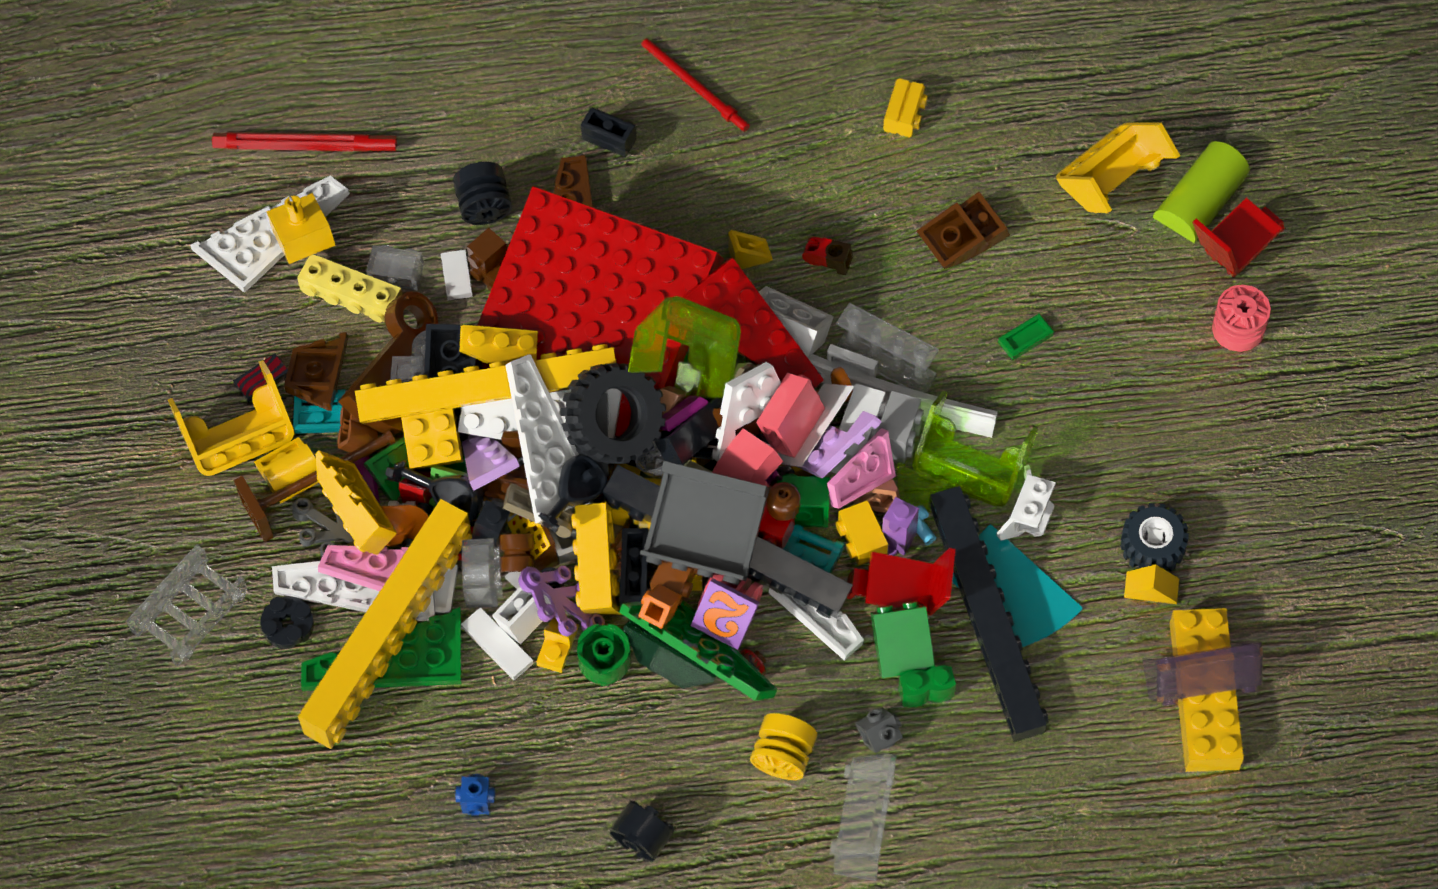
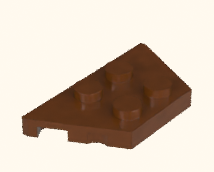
[284,332,348,411]

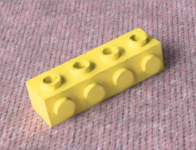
[297,254,402,323]

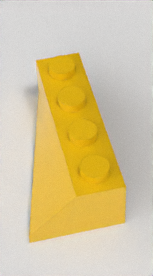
[315,450,397,555]
[571,503,622,615]

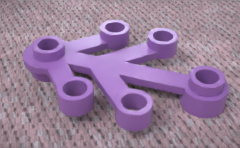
[518,565,605,637]

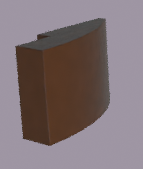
[916,192,1010,270]

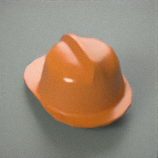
[381,505,429,547]

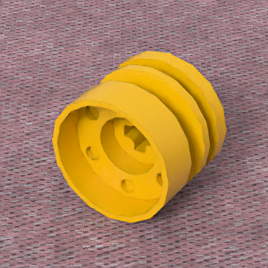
[750,713,817,780]

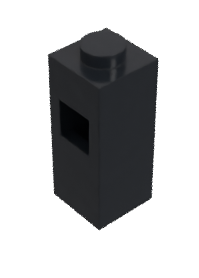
[469,500,510,555]

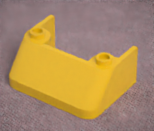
[1056,122,1180,213]
[168,360,294,476]

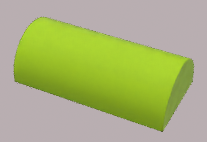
[1153,141,1250,243]

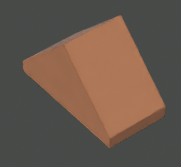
[854,479,900,513]

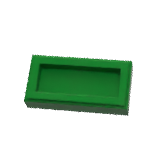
[998,313,1054,361]

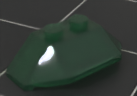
[623,620,718,689]

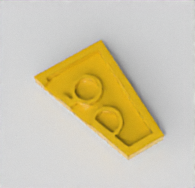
[460,325,537,365]

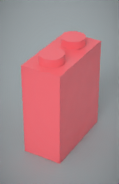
[756,373,825,458]

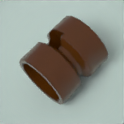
[500,534,535,572]

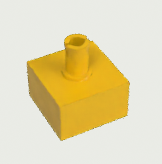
[266,193,335,264]

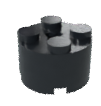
[609,800,675,862]

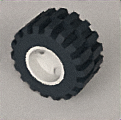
[1120,503,1189,571]

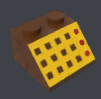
[507,515,558,572]

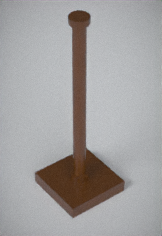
[233,430,396,543]

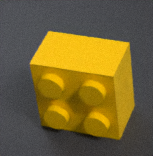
[401,408,464,470]

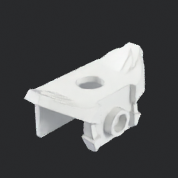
[997,465,1056,540]

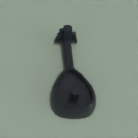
[538,454,607,533]
[385,460,484,523]

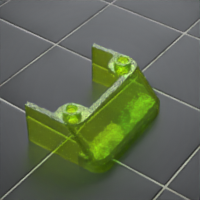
[628,296,741,398]
[913,391,1039,507]

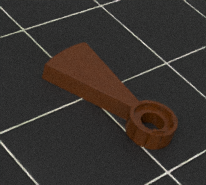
[338,291,438,435]

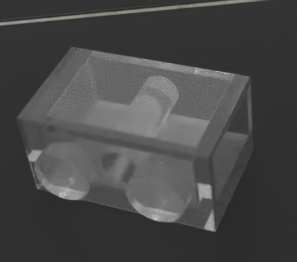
[366,245,424,290]

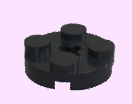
[260,596,314,649]

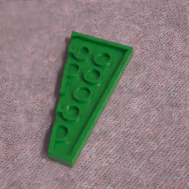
[619,600,778,701]
[301,607,462,691]

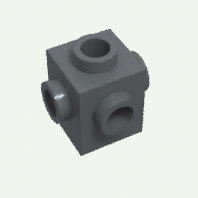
[855,707,903,753]

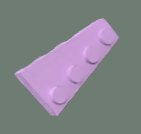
[462,434,520,491]

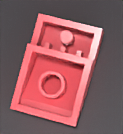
[712,428,783,488]

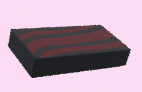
[233,353,288,402]

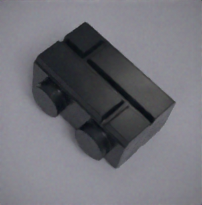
[581,107,637,158]

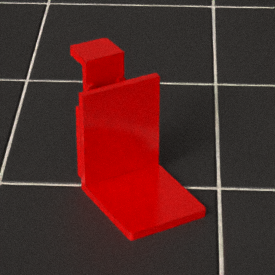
[1192,197,1285,278]
[847,548,955,616]

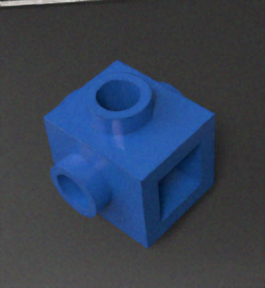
[456,774,495,815]

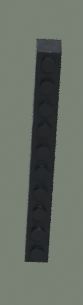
[603,465,853,619]
[929,486,1049,742]

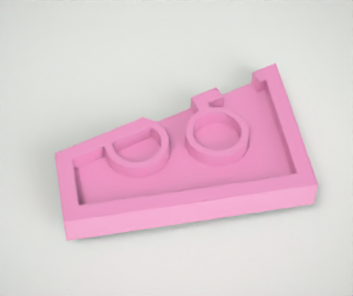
[827,428,896,509]
[318,545,409,591]

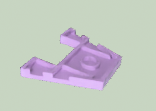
[796,411,882,478]

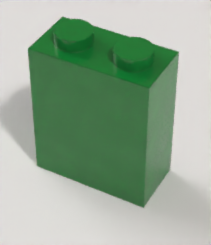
[870,601,935,678]

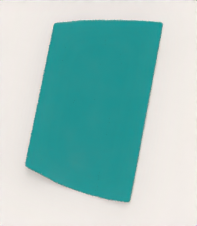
[952,524,1083,647]

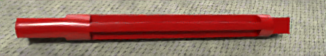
[212,132,397,151]

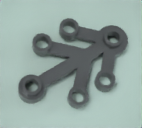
[292,498,355,557]

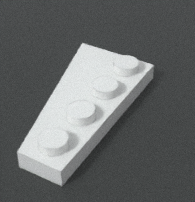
[768,588,864,661]

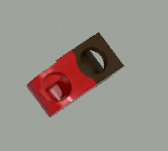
[802,237,853,276]

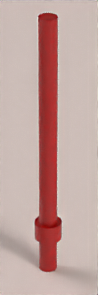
[641,38,750,132]

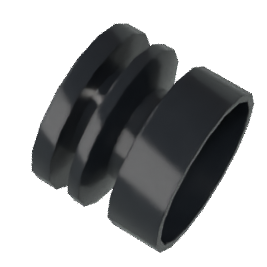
[452,162,512,225]

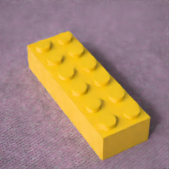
[1170,608,1244,772]

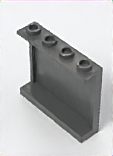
[640,461,770,585]

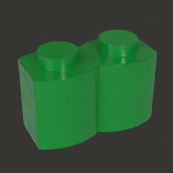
[898,666,956,707]

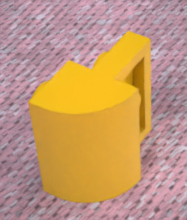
[254,437,319,504]

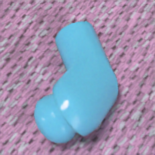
[917,505,937,545]

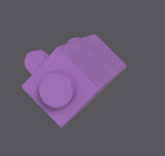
[882,497,919,556]

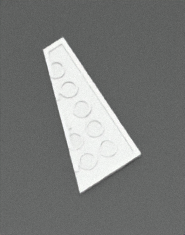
[190,175,349,293]
[505,354,579,524]
[458,389,622,440]
[272,561,436,623]

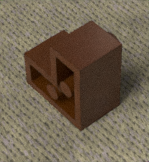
[467,227,507,292]

